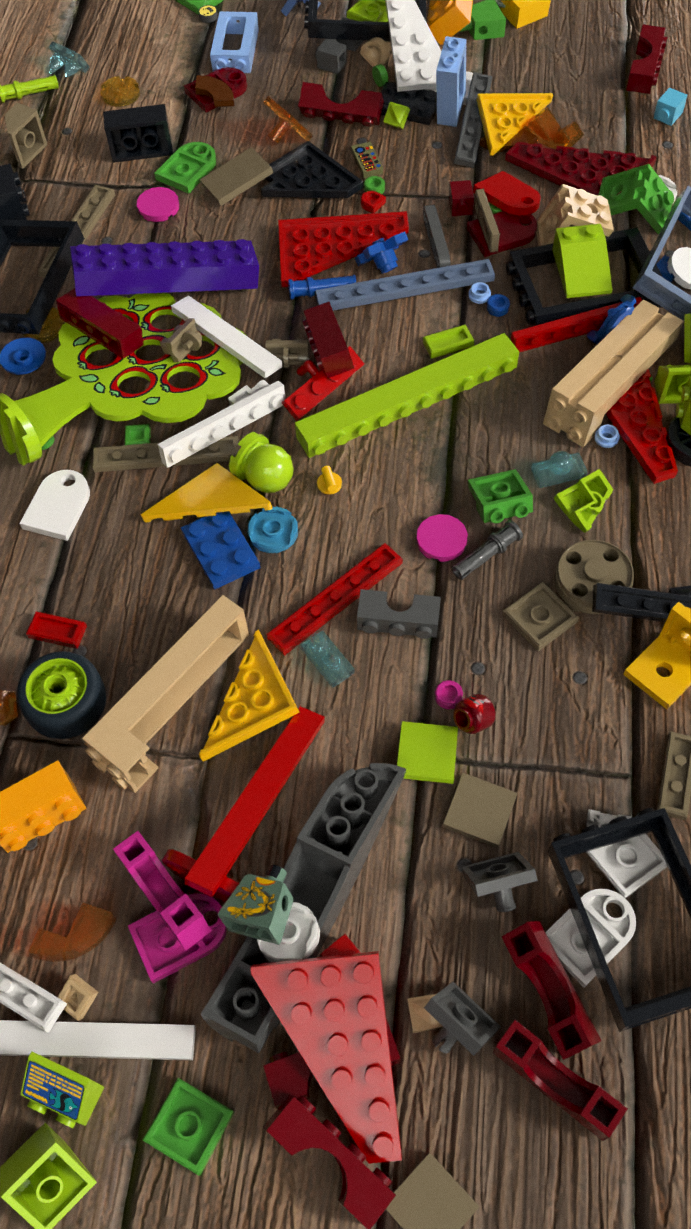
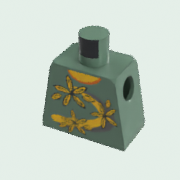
[218,865,293,945]

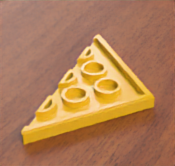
[476,93,553,156]
[140,463,272,523]
[199,630,300,762]

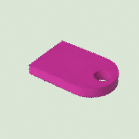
[128,894,227,984]

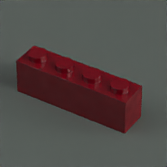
[56,288,144,359]
[302,302,355,378]

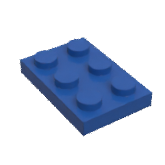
[181,511,261,590]

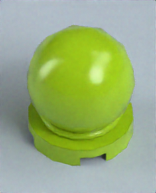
[229,432,294,494]

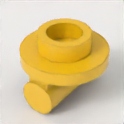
[317,466,342,494]

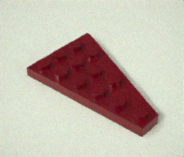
[505,142,657,196]

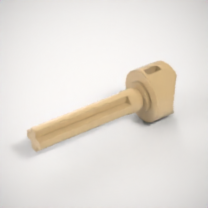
[360,37,392,67]

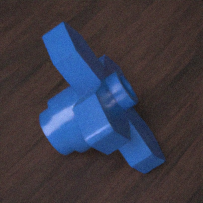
[355,231,408,274]

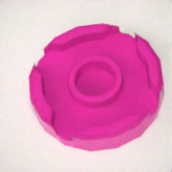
[137,187,179,222]
[416,514,468,562]

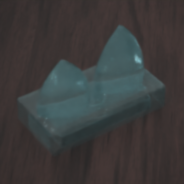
[48,41,90,77]
[301,630,355,688]

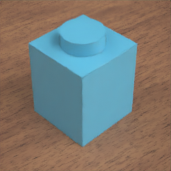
[653,88,687,126]

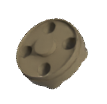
[554,540,634,614]

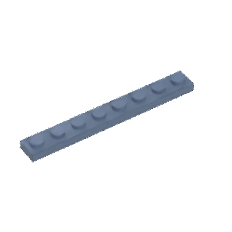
[315,259,495,311]

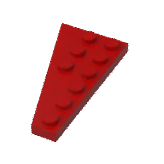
[605,369,678,484]

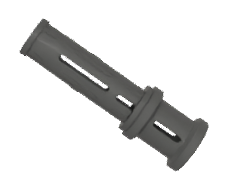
[452,520,523,580]

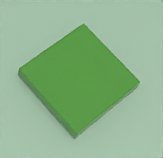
[143,1078,235,1176]

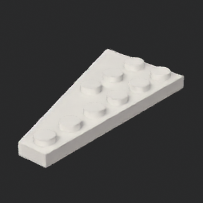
[385,0,442,92]

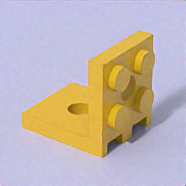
[623,602,691,709]

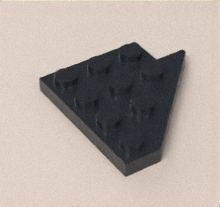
[261,141,363,198]

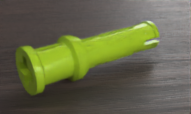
[0,75,59,103]

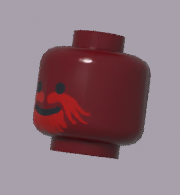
[453,694,496,734]

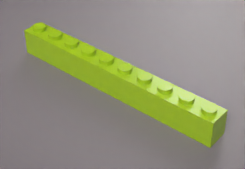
[295,333,519,458]

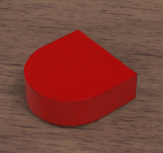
[361,191,386,214]

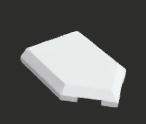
[586,809,667,898]

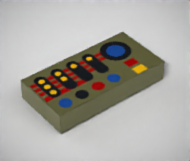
[351,141,383,178]

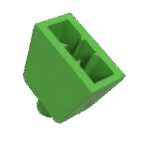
[459,0,506,40]

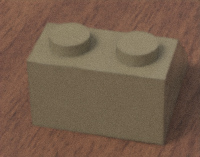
[5,102,48,169]

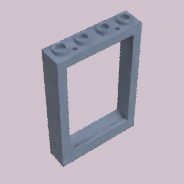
[632,186,691,320]

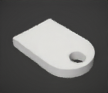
[19,470,90,541]
[545,889,636,988]

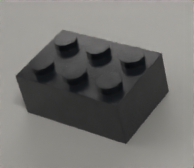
[103,104,173,163]

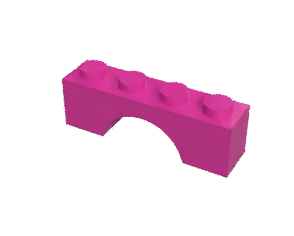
[113,831,211,950]

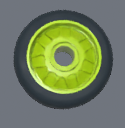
[17,651,106,739]

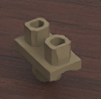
[160,318,203,363]
[265,339,309,368]

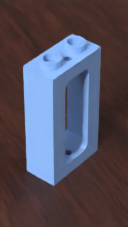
[210,11,259,73]
[436,36,467,127]

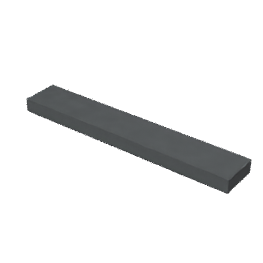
[454,72,493,168]

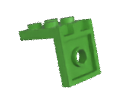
[598,164,674,234]

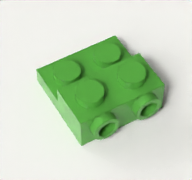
[468,469,533,523]

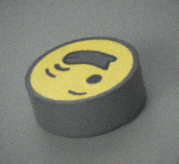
[199,5,218,23]

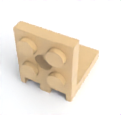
[536,184,614,246]

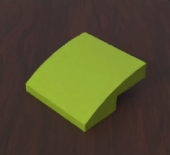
[397,721,458,784]

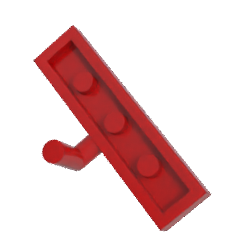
[282,346,364,421]

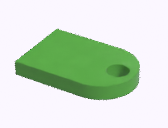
[154,142,216,194]

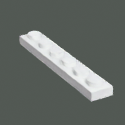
[158,381,286,468]

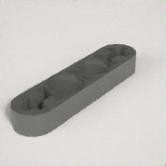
[423,204,451,268]

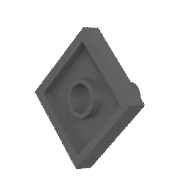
[462,852,538,912]
[424,982,501,1056]

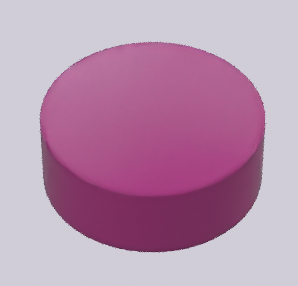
[435,680,463,709]

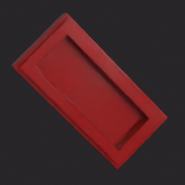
[26,611,87,649]

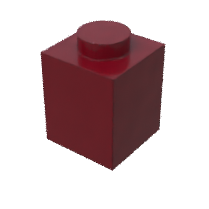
[449,180,474,216]

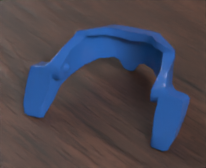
[586,294,636,344]

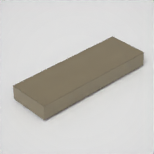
[474,189,500,252]
[656,731,691,820]

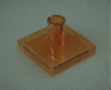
[263,96,313,144]

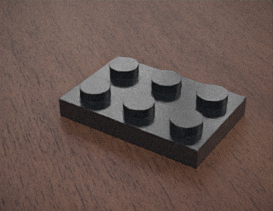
[380,82,437,125]

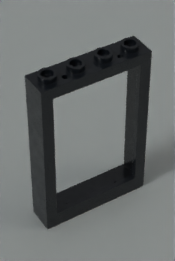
[304,0,426,42]
[0,219,85,334]
[506,227,662,327]
[547,808,691,1032]

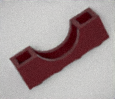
[626,24,668,94]
[298,82,384,127]
[501,921,602,1060]
[263,1019,400,1109]
[493,1020,628,1141]
[263,1094,396,1229]

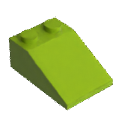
[552,224,613,298]

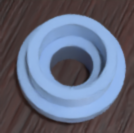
[468,282,491,304]
[594,424,620,448]

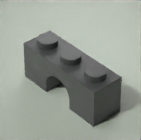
[315,17,364,74]
[357,589,441,639]

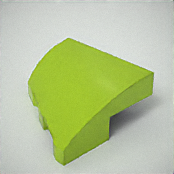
[553,469,614,533]

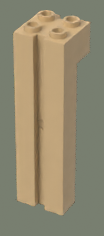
[543,300,684,448]
[82,595,249,793]

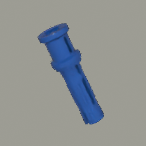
[288,275,356,300]

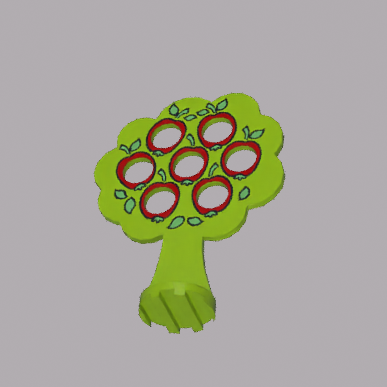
[0,293,245,466]

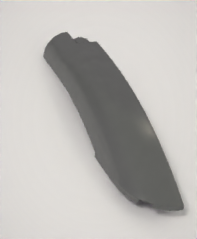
[201,763,406,1053]

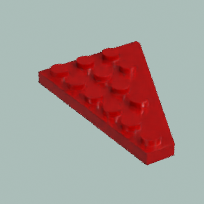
[278,211,409,288]

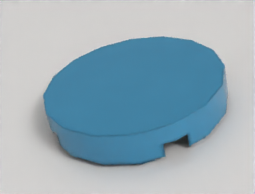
[248,507,298,553]

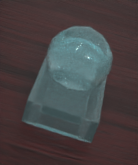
[531,451,588,488]

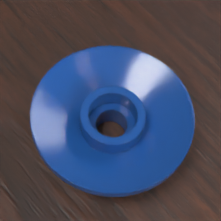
[0,338,46,375]

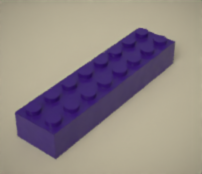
[70,239,259,296]

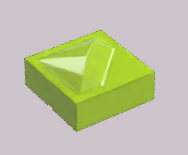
[383,102,410,129]

